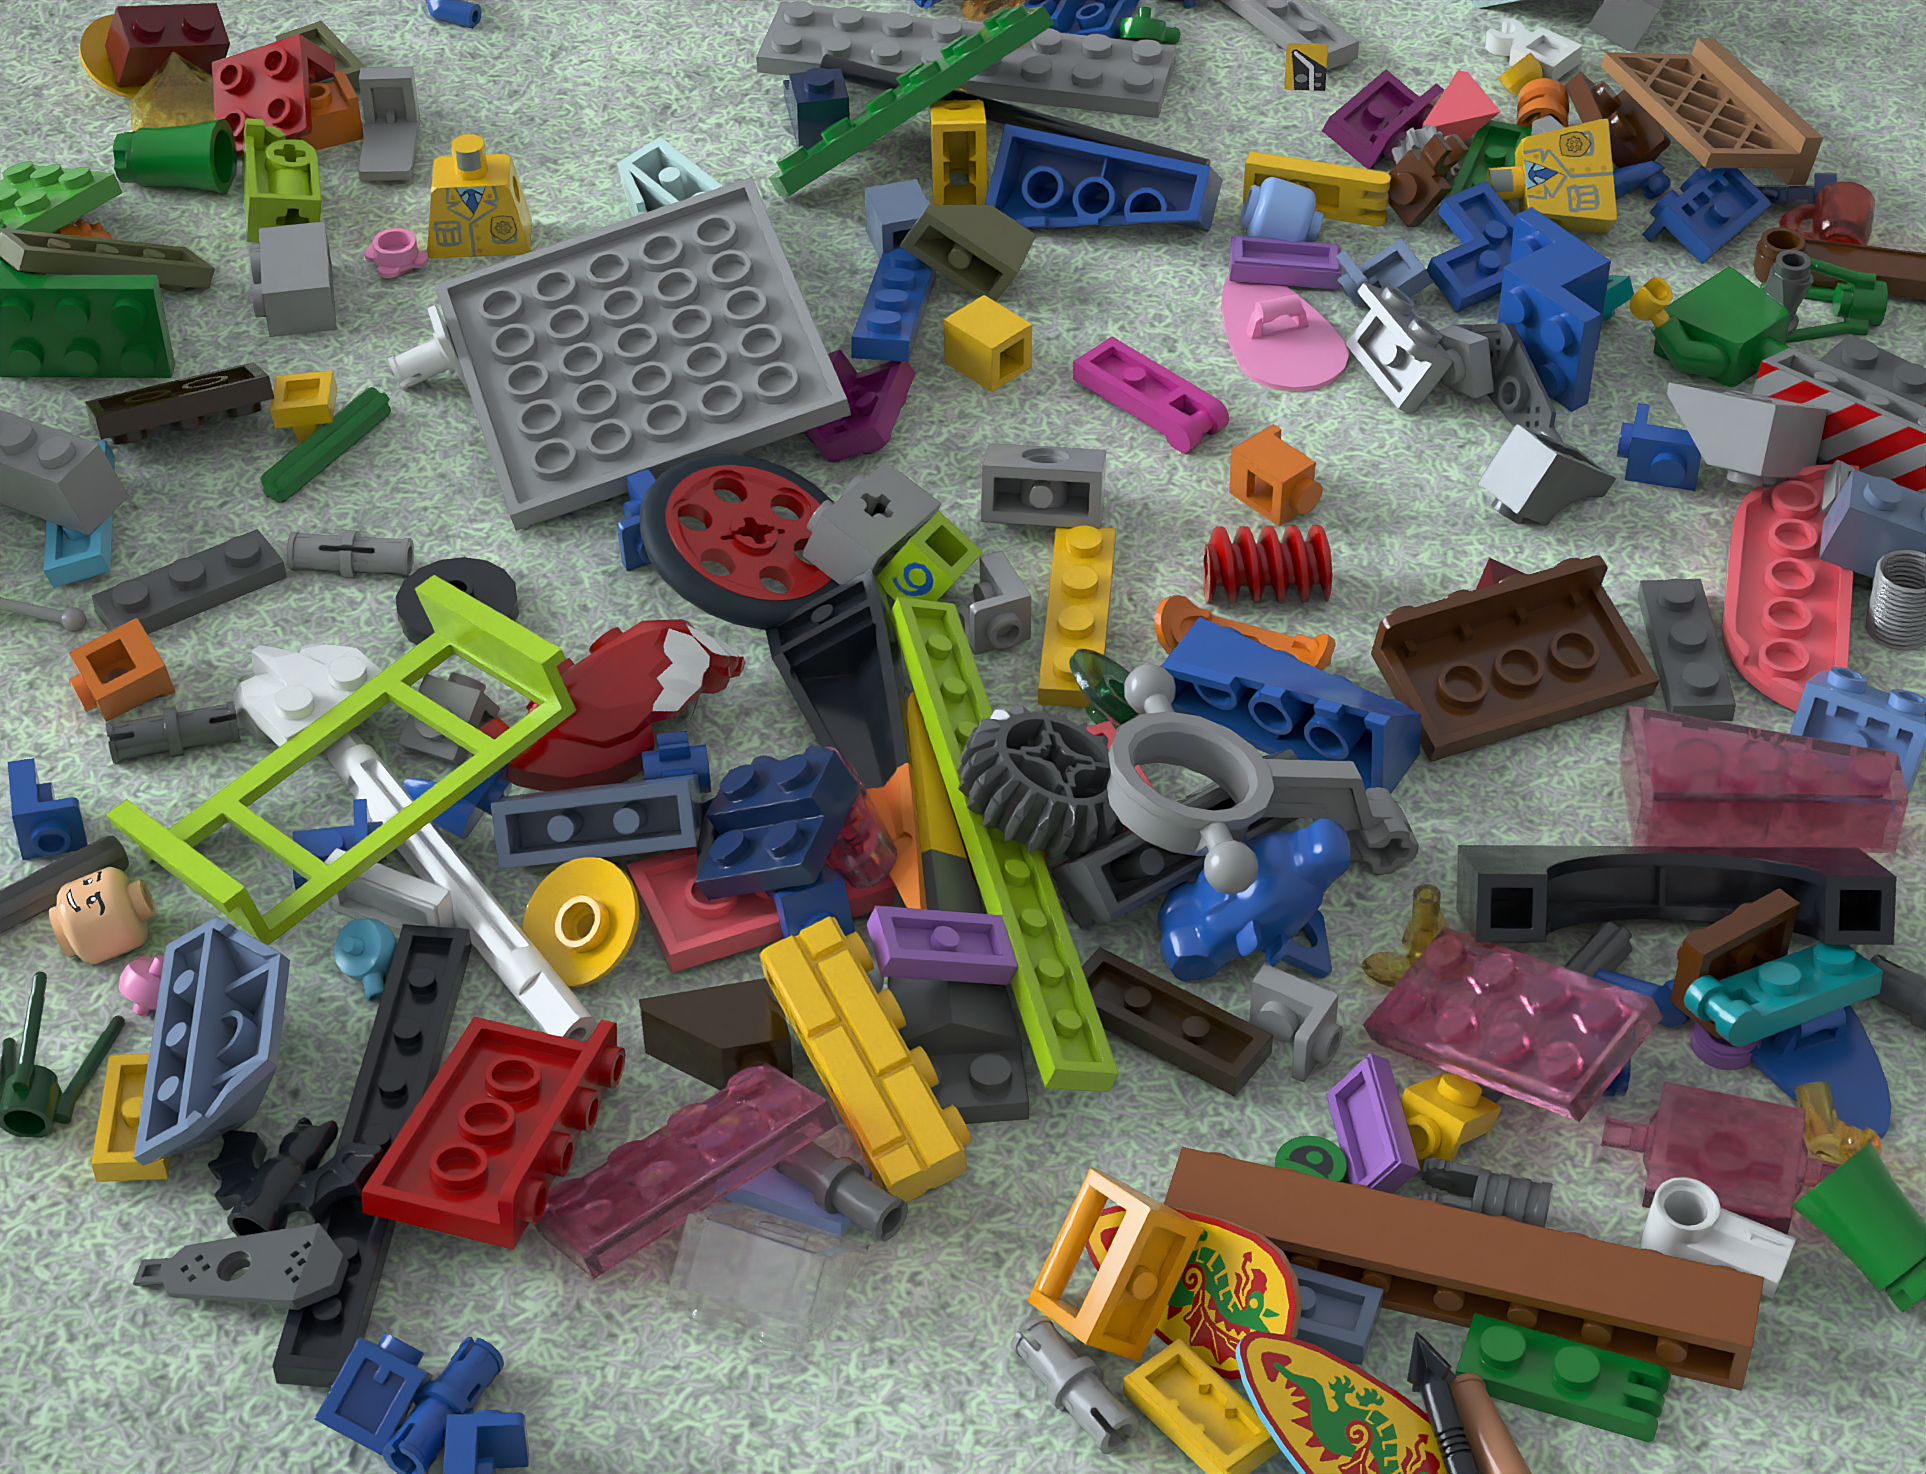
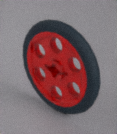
[640,454,840,630]

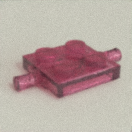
[1601,1082,1842,1235]

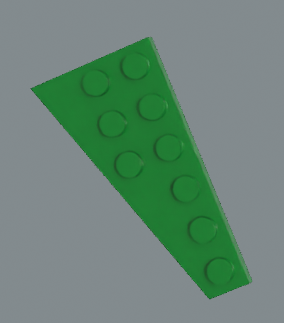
[768,4,1055,196]

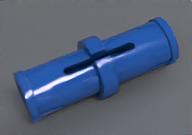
[382,1337,504,1474]

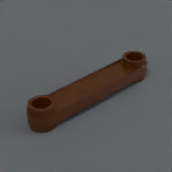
[1753,227,1926,300]

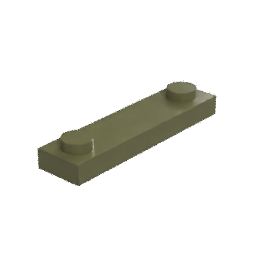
[0,228,215,293]

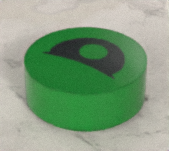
[1274,1136,1347,1183]

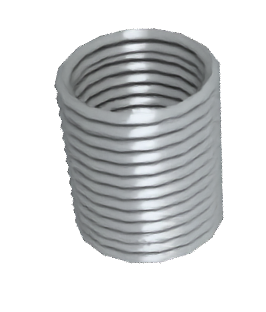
[1865,550,1926,650]

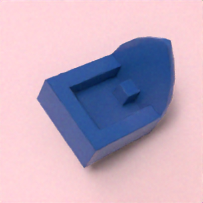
[403,762,512,840]

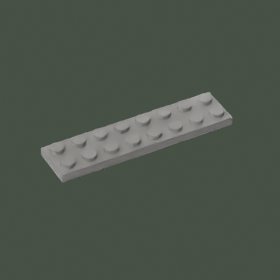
[756,1,1176,118]

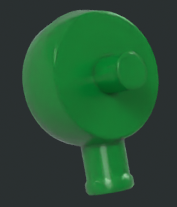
[1119,7,1181,44]

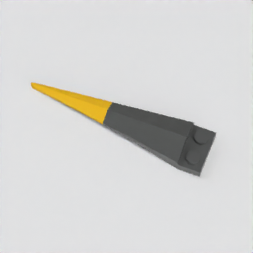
[888,691,1029,1124]

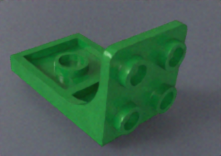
[0,225,175,378]

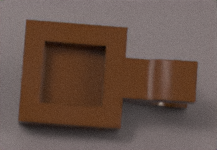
[1386,134,1470,227]

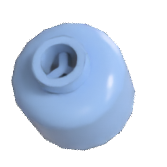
[1239,177,1324,242]

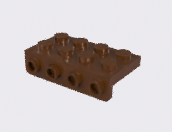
[1371,555,1659,762]

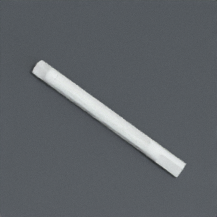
[322,731,597,1042]

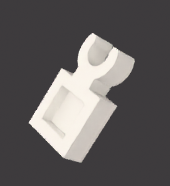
[1485,17,1583,80]

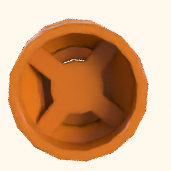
[1516,78,1570,128]

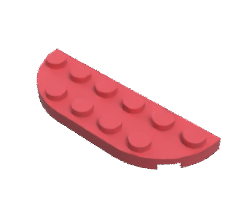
[1722,465,1859,713]

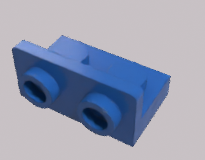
[1642,166,1772,264]

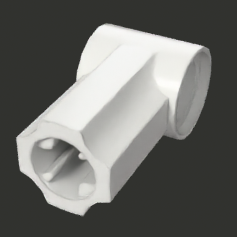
[1640,1177,1797,1299]

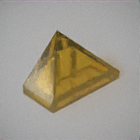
[129,52,215,132]

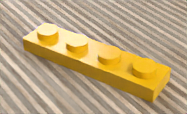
[1038,525,1116,708]

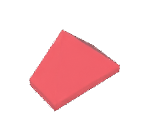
[1422,70,1501,142]

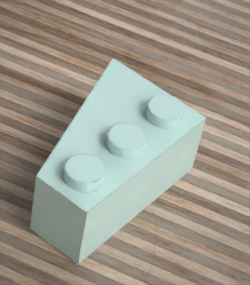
[617,137,722,217]

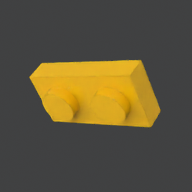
[91,1053,171,1182]

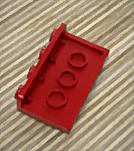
[362,1016,626,1250]

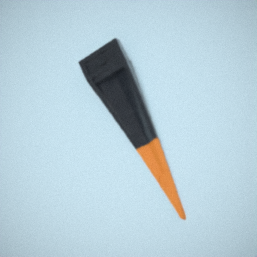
[765,568,927,909]

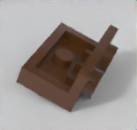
[1670,888,1800,1039]

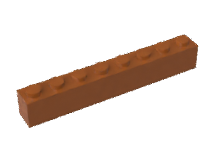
[1164,1147,1764,1391]

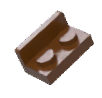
[1565,71,1671,168]

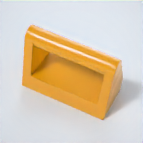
[1027,1167,1204,1362]

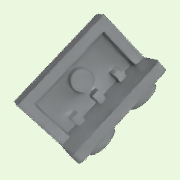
[1345,282,1454,414]

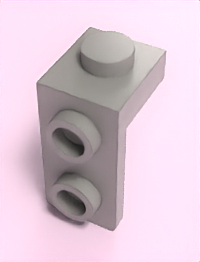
[358,66,420,181]

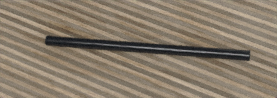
[820,54,1210,166]

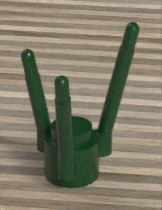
[0,971,125,1138]

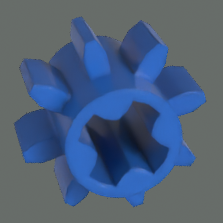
[641,731,711,794]

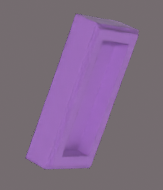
[1229,236,1342,290]
[1326,1053,1420,1194]

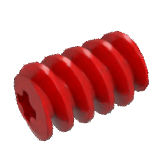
[1203,525,1333,604]

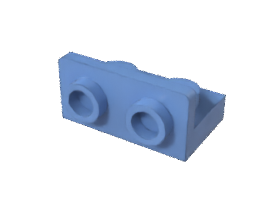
[1784,667,1926,797]

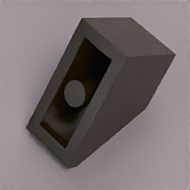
[639,978,793,1093]

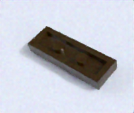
[1082,947,1273,1097]

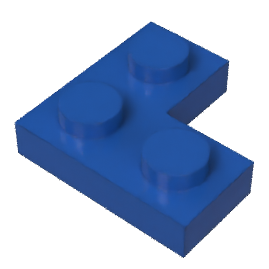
[1426,181,1515,312]

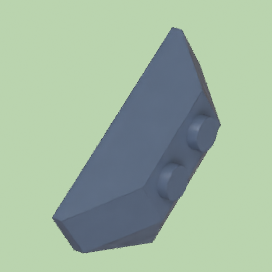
[134,916,290,1165]

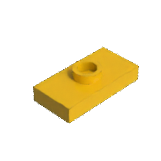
[1123,1338,1280,1474]

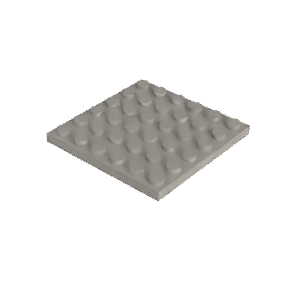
[434,177,851,531]

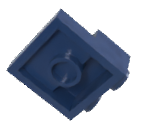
[695,746,861,900]

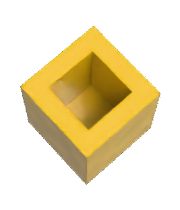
[944,295,1032,392]

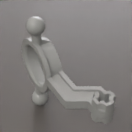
[1107,663,1419,895]

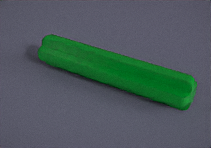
[260,387,391,503]

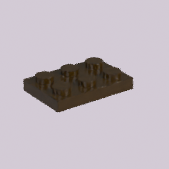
[85,362,275,445]

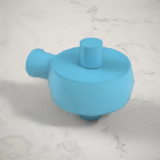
[334,918,397,1001]

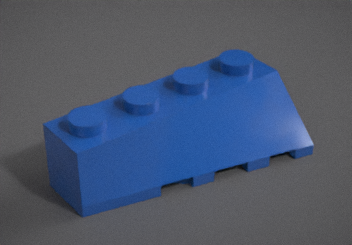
[985,124,1223,231]
[1161,617,1421,794]

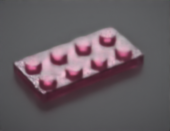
[1363,926,1663,1122]
[534,1063,838,1279]

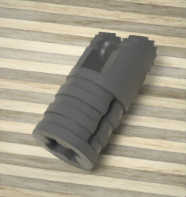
[1416,1157,1553,1228]

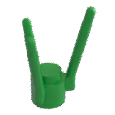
[1760,258,1888,343]

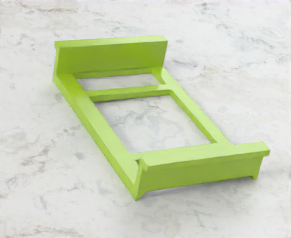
[106,575,576,945]

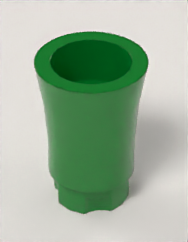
[113,119,237,194]
[1791,1141,1926,1312]

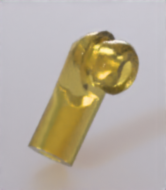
[1795,1081,1882,1167]

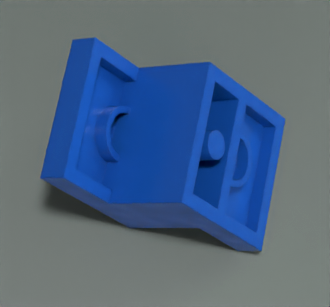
[1497,207,1611,412]

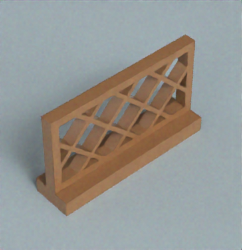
[1600,38,1823,185]

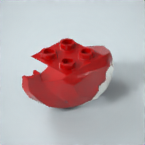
[473,619,746,792]

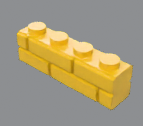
[759,916,972,1203]

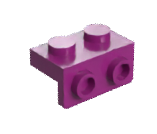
[1322,70,1444,169]
[805,350,916,463]

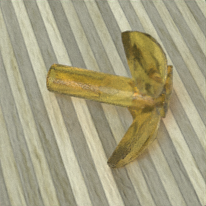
[1361,884,1480,994]

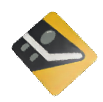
[1284,43,1328,91]

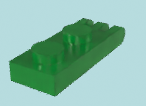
[1455,1313,1671,1442]

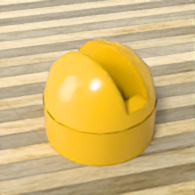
[1498,52,1543,96]

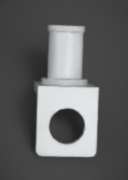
[388,305,469,391]

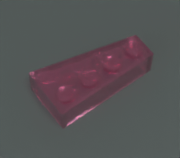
[1619,705,1909,853]

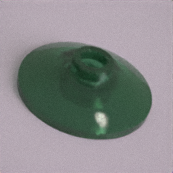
[1069,649,1141,729]

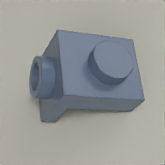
[1336,238,1433,310]

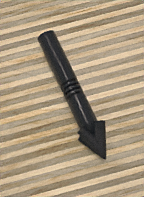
[1407,1332,1479,1474]

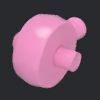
[119,955,164,1017]

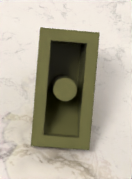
[900,205,1037,302]

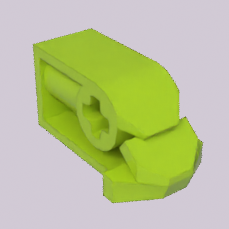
[242,118,322,243]

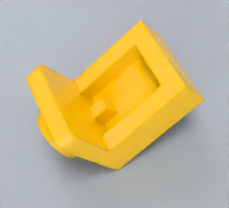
[1401,1073,1502,1173]

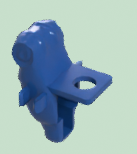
[1157,818,1351,982]

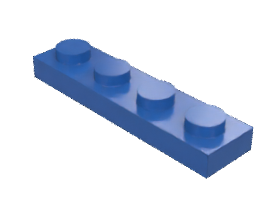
[851,248,936,362]

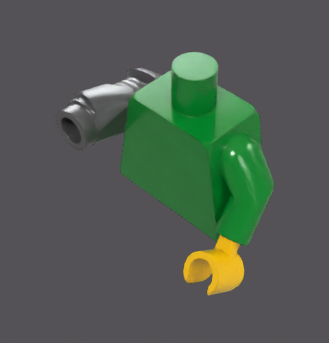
[1629,250,1813,387]

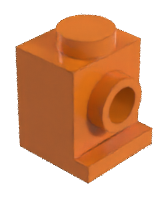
[296,70,363,150]
[1229,424,1323,527]
[68,618,176,721]

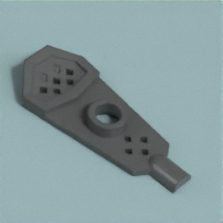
[1471,323,1564,443]
[133,1223,349,1310]

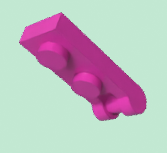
[1073,336,1229,454]

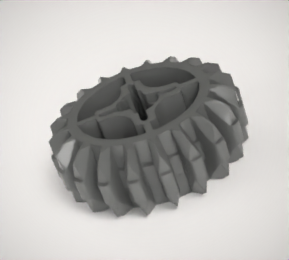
[957,704,1125,861]

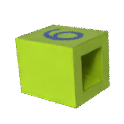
[877,511,983,602]

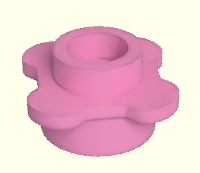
[364,228,429,278]

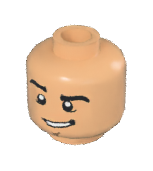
[49,867,157,965]

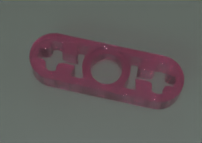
[826,747,897,889]

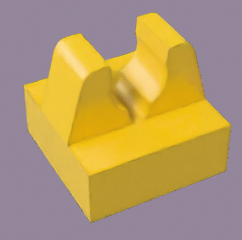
[270,370,338,444]

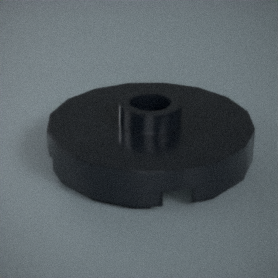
[396,557,519,645]

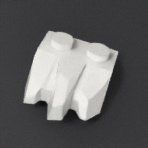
[233,643,382,747]

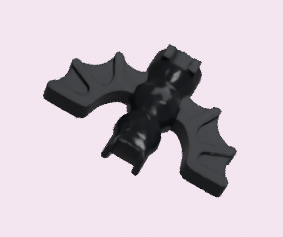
[208,1117,385,1237]

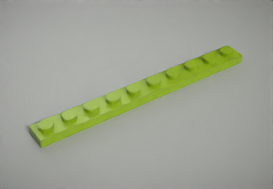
[889,597,1119,1092]

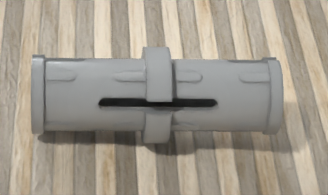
[287,530,414,578]
[1011,1315,1140,1454]

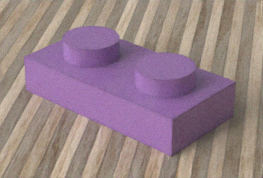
[866,906,1018,985]

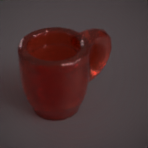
[1779,181,1875,245]

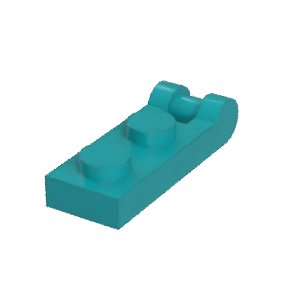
[1684,942,1883,1047]

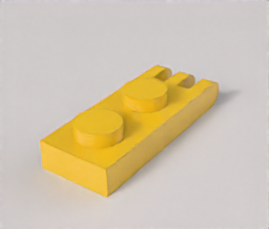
[1243,151,1391,226]

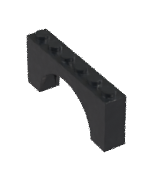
[1456,845,1897,945]

